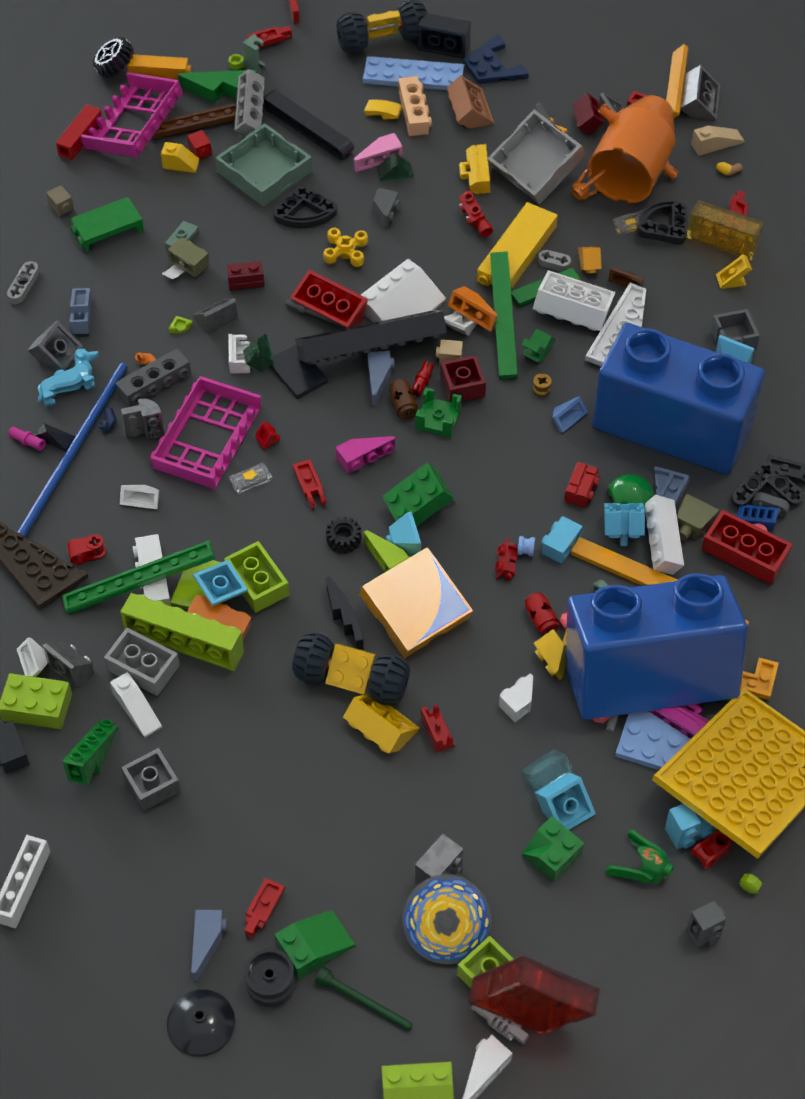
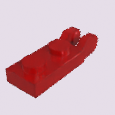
[293,459,326,509]

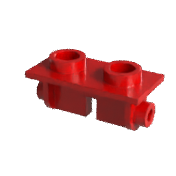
[495,538,518,580]

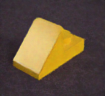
[716,254,752,289]

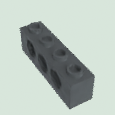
[115,348,191,407]

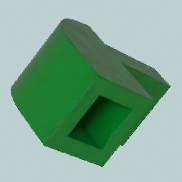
[521,329,556,363]

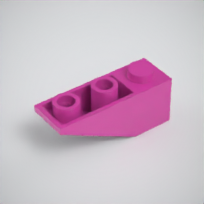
[335,436,395,474]

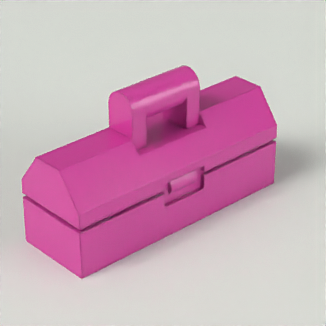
[649,704,709,739]

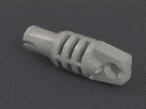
[471,997,529,1045]

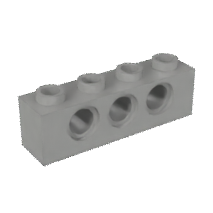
[235,69,265,136]

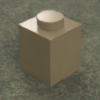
[46,185,74,216]

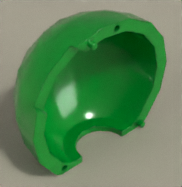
[607,474,654,516]

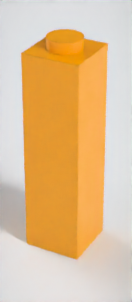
[127,55,191,80]

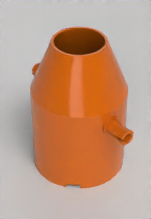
[588,95,679,203]

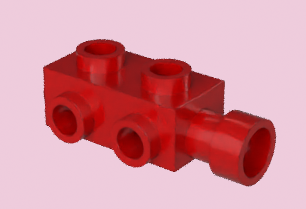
[459,190,493,237]

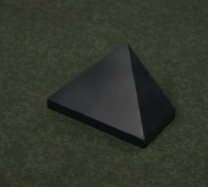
[34,423,75,452]

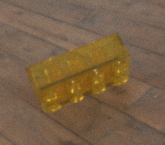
[687,200,764,260]

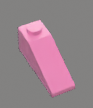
[354,133,402,172]

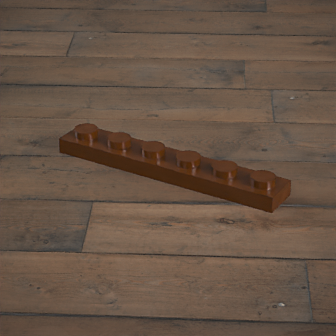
[145,103,237,140]

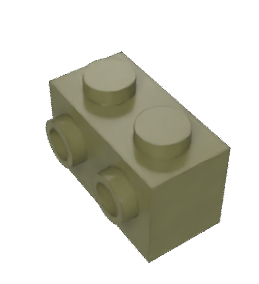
[167,237,209,278]

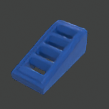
[737,505,779,531]

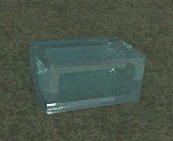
[520,749,573,791]

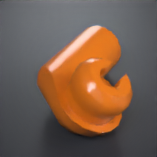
[135,352,156,365]

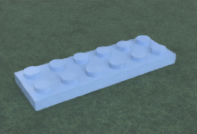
[363,56,464,91]

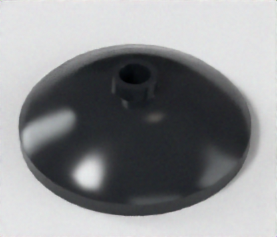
[167,989,235,1056]

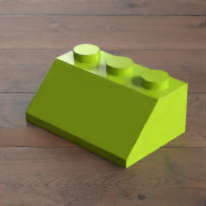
[382,1062,454,1099]

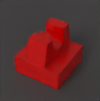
[255,422,281,449]

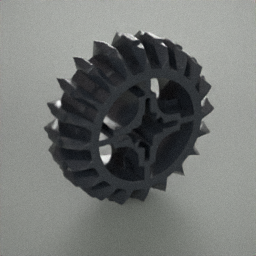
[93,36,134,78]

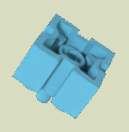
[604,503,645,546]

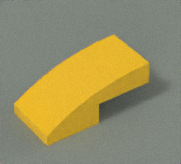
[364,100,403,120]

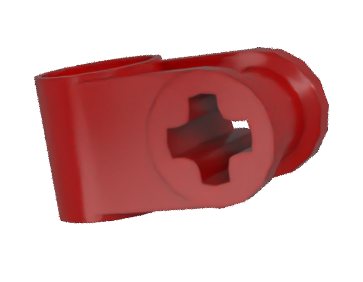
[67,534,107,565]
[690,830,732,870]

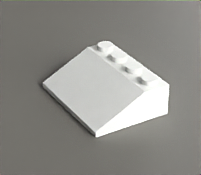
[361,259,446,322]
[533,270,615,331]

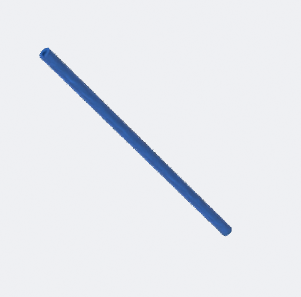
[17,363,128,537]

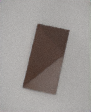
[608,267,644,288]

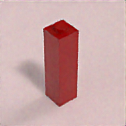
[56,104,102,160]

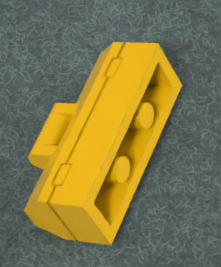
[459,144,491,194]

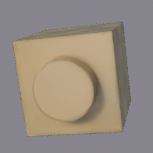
[436,340,463,365]

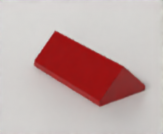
[290,269,368,328]

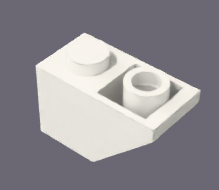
[499,673,533,722]

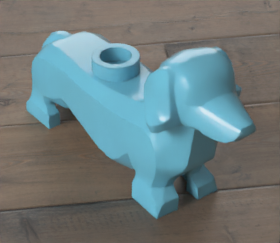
[37,349,99,407]

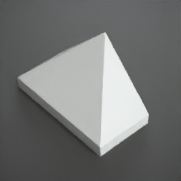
[120,485,159,509]
[17,637,47,677]

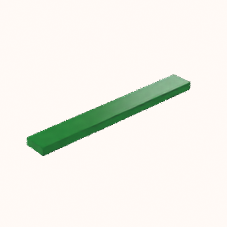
[490,251,518,379]
[62,540,216,614]

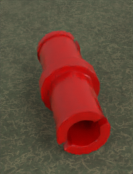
[412,361,434,397]

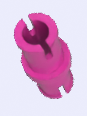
[8,426,46,451]

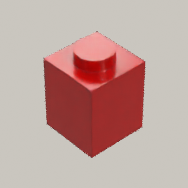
[187,130,212,159]

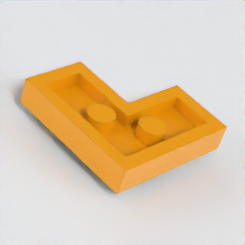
[741,658,779,700]

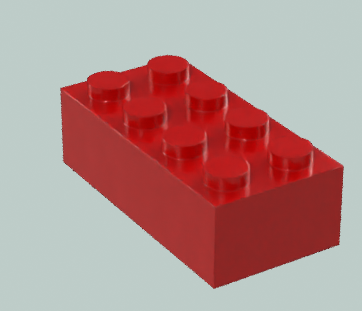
[702,510,793,585]

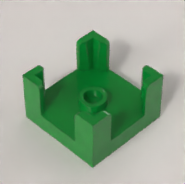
[415,388,462,437]

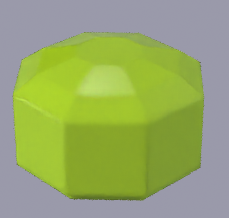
[228,54,244,70]
[739,873,762,894]

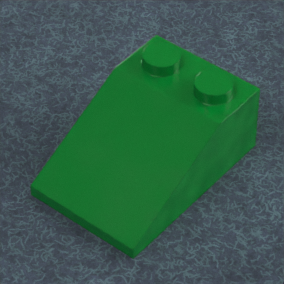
[274,910,355,980]

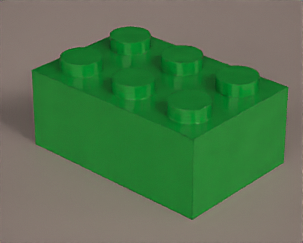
[382,462,454,527]

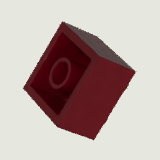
[440,355,486,403]

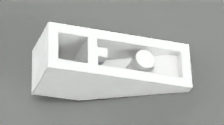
[110,672,162,738]
[463,1035,512,1099]

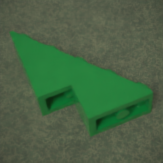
[178,70,257,103]
[62,719,119,786]

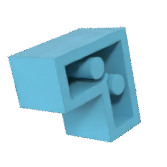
[665,804,716,850]

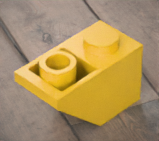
[534,629,566,680]

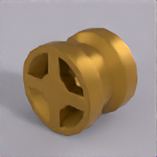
[533,374,552,397]

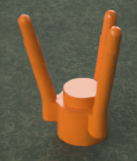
[571,169,606,201]

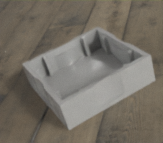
[488,109,586,205]

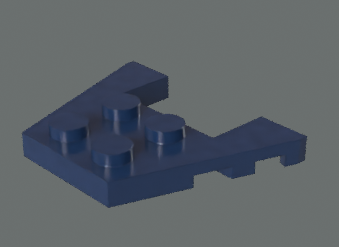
[463,35,529,84]

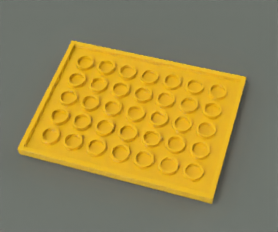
[652,688,805,859]

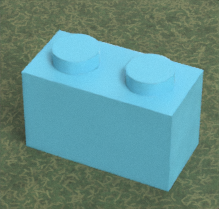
[541,516,583,564]

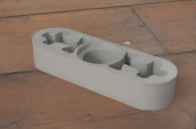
[7,261,39,304]

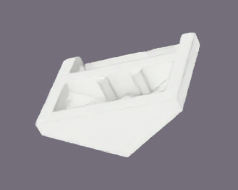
[444,311,477,336]

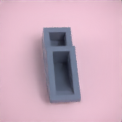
[69,288,91,334]

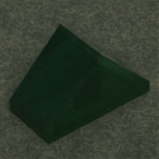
[377,153,413,181]

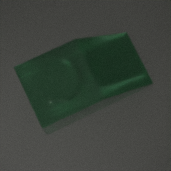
[243,334,274,372]

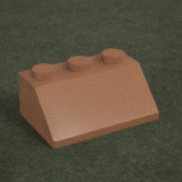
[447,75,494,129]

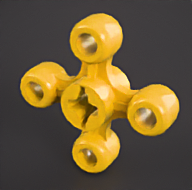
[323,228,368,267]

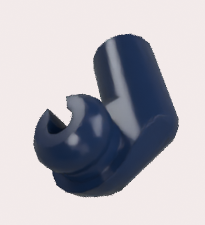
[99,407,117,432]

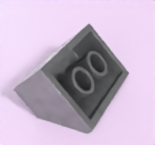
[680,65,721,121]

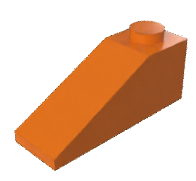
[448,286,498,332]

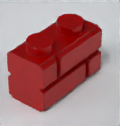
[564,462,601,508]

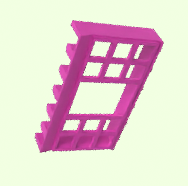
[81,72,182,158]
[150,376,262,490]

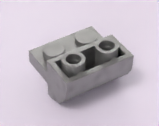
[121,399,165,439]

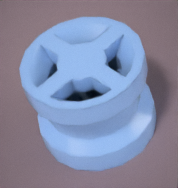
[517,536,535,557]

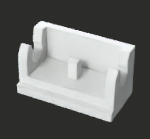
[229,334,250,374]

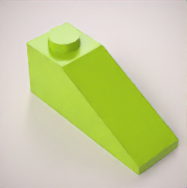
[364,530,411,572]

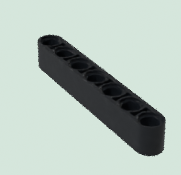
[263,90,354,160]

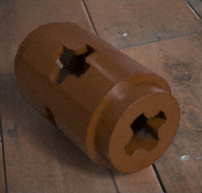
[389,379,418,419]

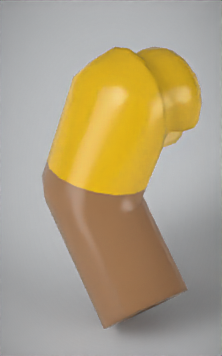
[716,162,743,176]

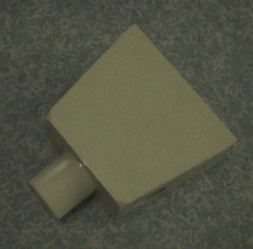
[677,494,719,541]

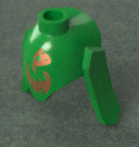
[606,829,674,884]

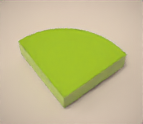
[169,316,193,334]

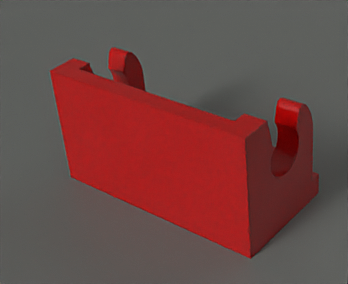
[421,704,455,753]

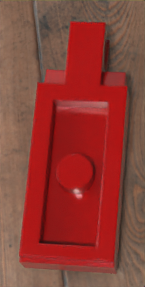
[247,26,292,48]
[727,190,748,233]
[244,878,285,939]

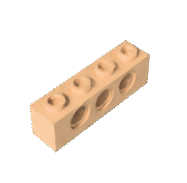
[398,76,432,136]

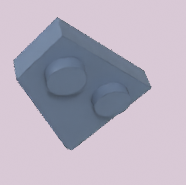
[654,466,690,508]

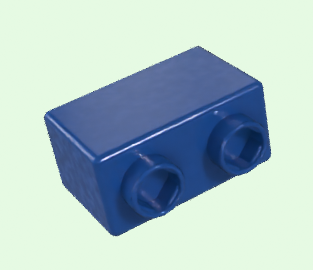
[592,323,765,475]
[566,573,748,720]

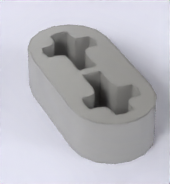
[538,250,571,272]

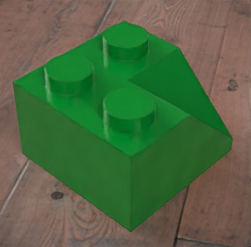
[522,816,584,883]

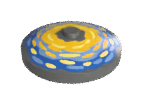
[403,874,492,964]

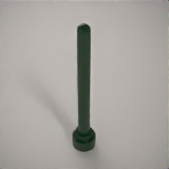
[315,966,413,1030]

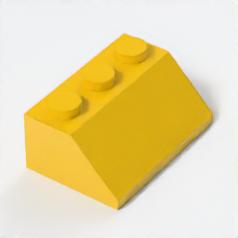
[343,694,420,754]

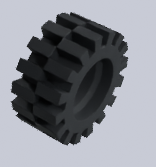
[326,516,361,554]

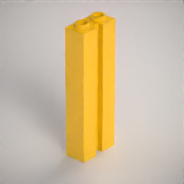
[477,202,558,289]

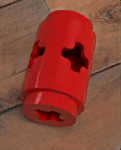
[525,592,559,636]

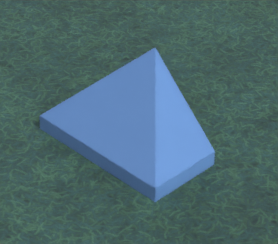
[552,397,588,433]

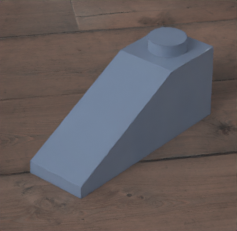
[368,351,394,406]
[191,910,227,981]

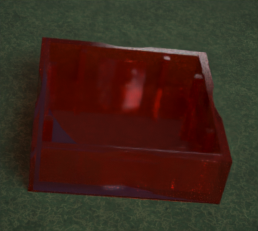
[468,955,600,1035]

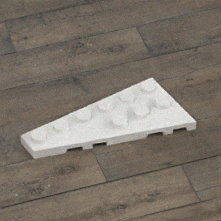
[585,283,646,366]

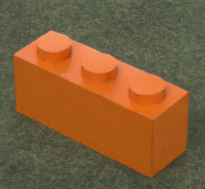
[187,594,252,640]

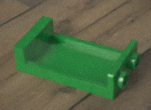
[70,197,144,252]

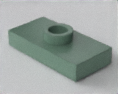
[165,221,199,248]

